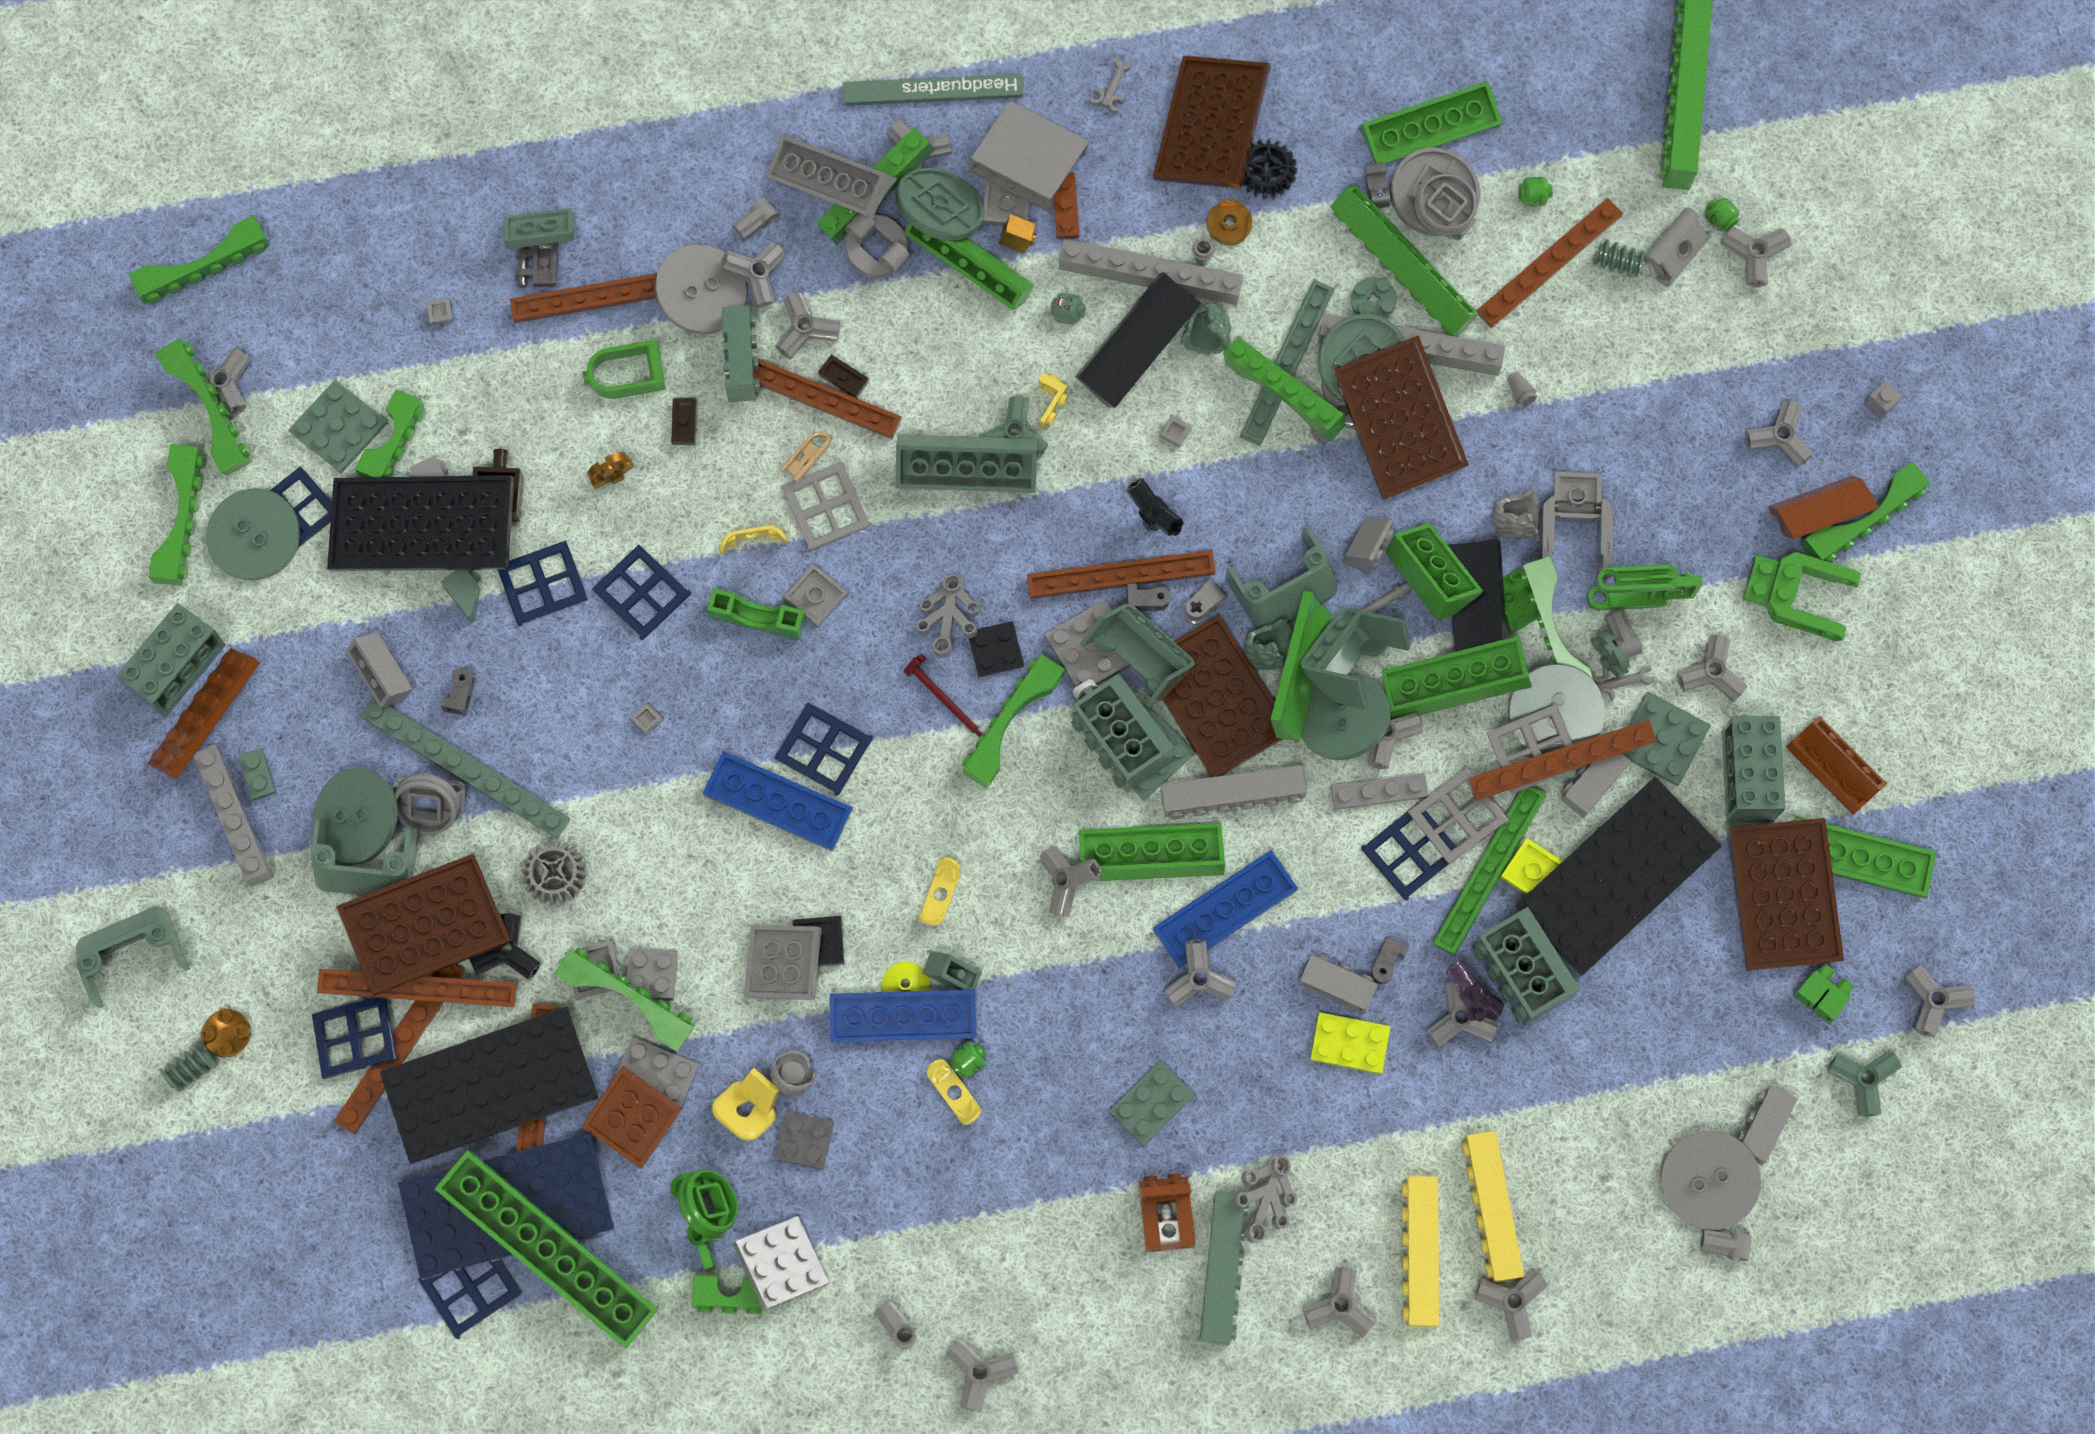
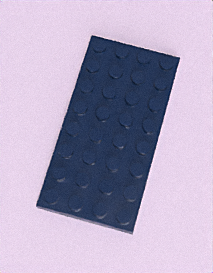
[398,1133,614,1279]

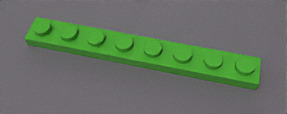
[1433,786,1547,957]

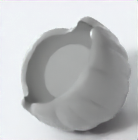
[770,1050,815,1097]

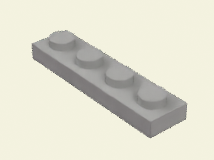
[1331,773,1429,810]

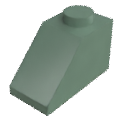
[441,570,480,623]
[922,951,982,990]

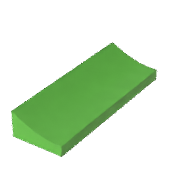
[1359,81,1503,164]
[1271,591,1332,742]
[1382,636,1532,719]
[1078,823,1225,882]

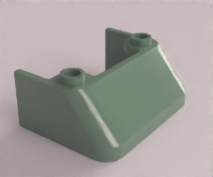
[1225,524,1337,630]
[1079,603,1195,707]
[1300,608,1410,709]
[311,818,418,895]
[76,907,190,1008]

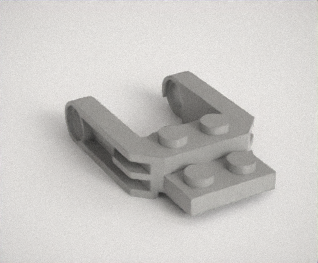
[1539,472,1613,578]

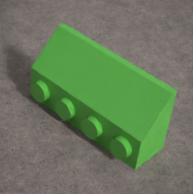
[1385,523,1483,621]

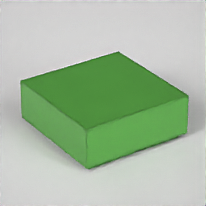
[697,1243,715,1272]

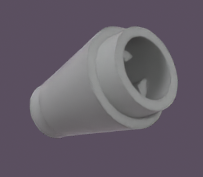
[1192,239,1215,265]
[1507,372,1537,407]

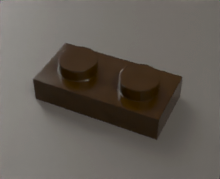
[818,354,869,398]
[671,398,697,445]

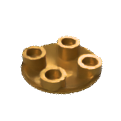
[200,1008,250,1058]

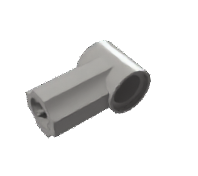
[732,197,780,241]
[1605,611,1643,658]
[1700,1229,1752,1261]
[874,1300,916,1350]

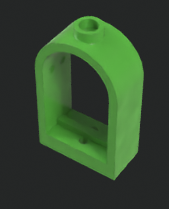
[582,340,666,399]

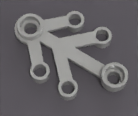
[916,574,981,658]
[1233,1154,1297,1243]

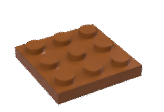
[581,1066,683,1169]

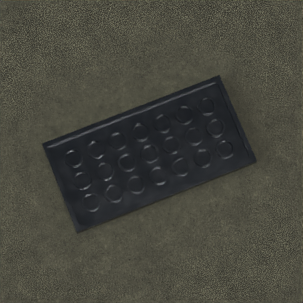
[327,475,514,571]
[1515,777,1722,976]
[379,1006,599,1165]

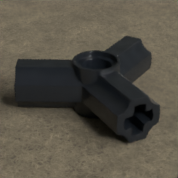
[1125,478,1184,536]
[469,913,541,980]

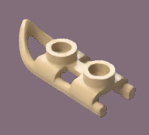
[780,432,831,483]

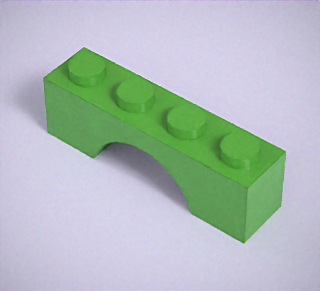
[355,389,425,477]
[707,588,806,640]

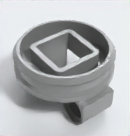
[1409,173,1478,240]
[845,213,910,278]
[393,774,465,835]

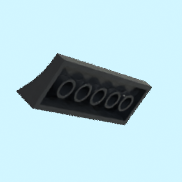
[1075,272,1201,408]
[1448,538,1507,652]

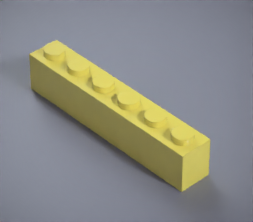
[1461,1131,1524,1283]
[1402,1176,1439,1328]

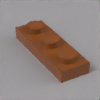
[1054,172,1079,239]

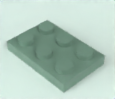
[504,208,574,249]
[1109,1060,1195,1146]

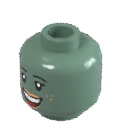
[1050,293,1086,325]

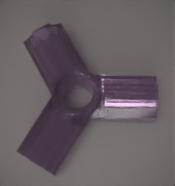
[1446,960,1505,1022]

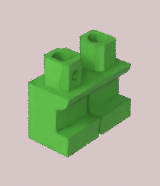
[1793,964,1853,1024]

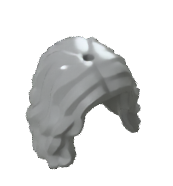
[1492,490,1540,539]

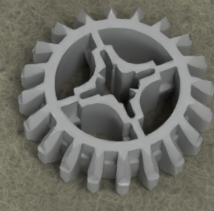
[521,840,587,905]

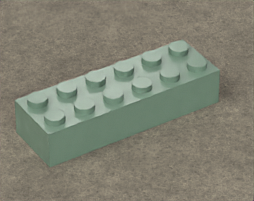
[896,434,1037,493]

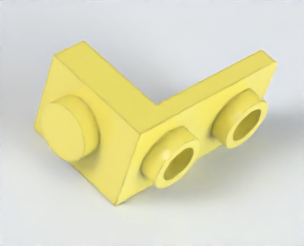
[1038,373,1069,430]

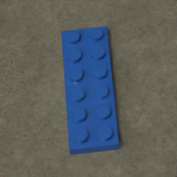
[703,751,853,852]
[1152,850,1298,969]
[829,989,976,1043]

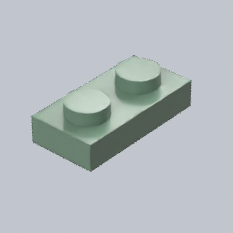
[238,748,276,801]

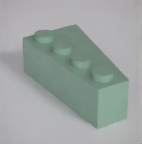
[721,305,760,402]

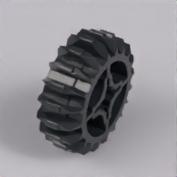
[1241,139,1297,200]

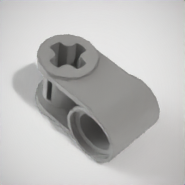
[1184,580,1227,625]

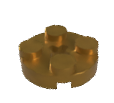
[1207,200,1253,245]
[587,452,634,489]

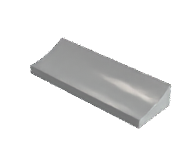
[766,134,897,218]

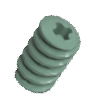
[1593,239,1645,277]
[159,1041,216,1092]

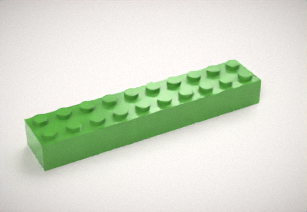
[1659,0,1713,190]
[435,1150,659,1349]

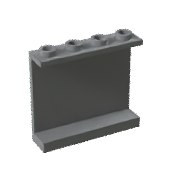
[969,101,1089,212]

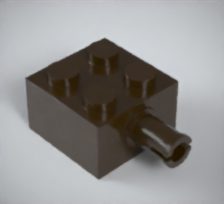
[473,448,524,522]

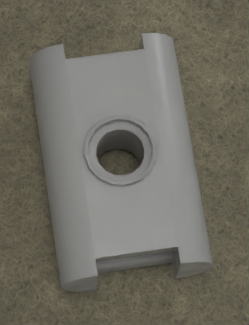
[1644,208,1711,287]

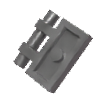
[515,243,558,288]

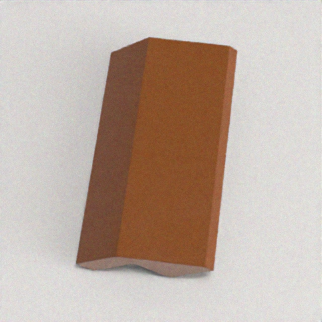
[1768,475,1878,539]
[1786,716,1887,815]

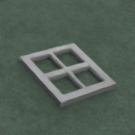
[782,462,871,551]
[1486,703,1581,794]
[1408,768,1509,865]

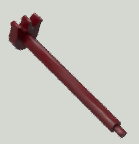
[903,654,982,737]

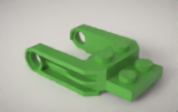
[1743,552,1861,641]
[1587,565,1703,611]

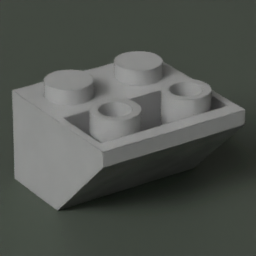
[1343,517,1394,575]

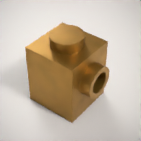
[999,214,1037,254]

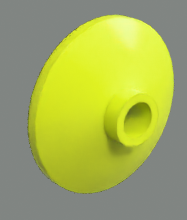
[882,962,930,992]

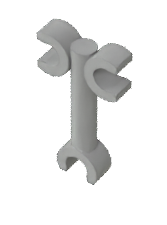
[1089,55,1132,114]
[1591,666,1655,701]

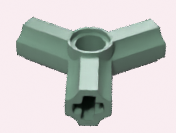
[979,396,1048,460]
[1828,1050,1902,1117]

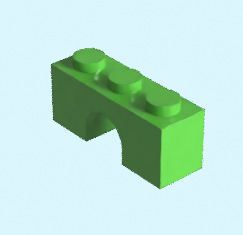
[691,1275,763,1315]

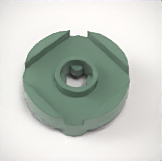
[1351,277,1397,319]
[1591,631,1630,677]

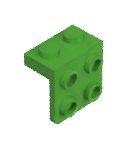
[1503,568,1540,634]

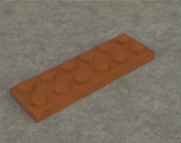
[147,648,260,780]

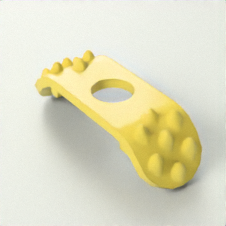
[720,524,788,555]
[918,857,960,925]
[926,1059,982,1125]

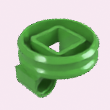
[671,1169,738,1246]

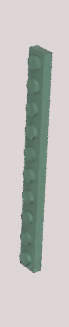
[359,697,570,839]

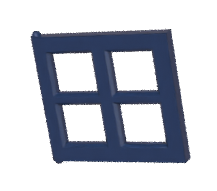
[270,466,332,549]
[497,540,588,626]
[592,544,691,640]
[774,703,873,796]
[1361,803,1457,901]
[312,997,397,1079]
[419,1259,522,1339]

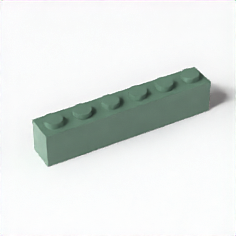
[1200,1191,1249,1345]

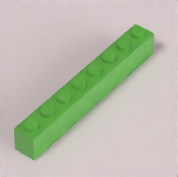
[1330,186,1479,336]

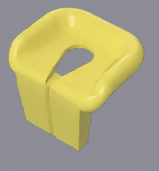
[712,1068,779,1141]

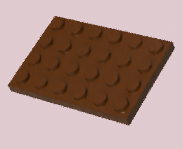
[1153,56,1270,189]
[1332,335,1469,500]
[1162,615,1284,777]
[1728,818,1844,971]
[336,853,511,997]

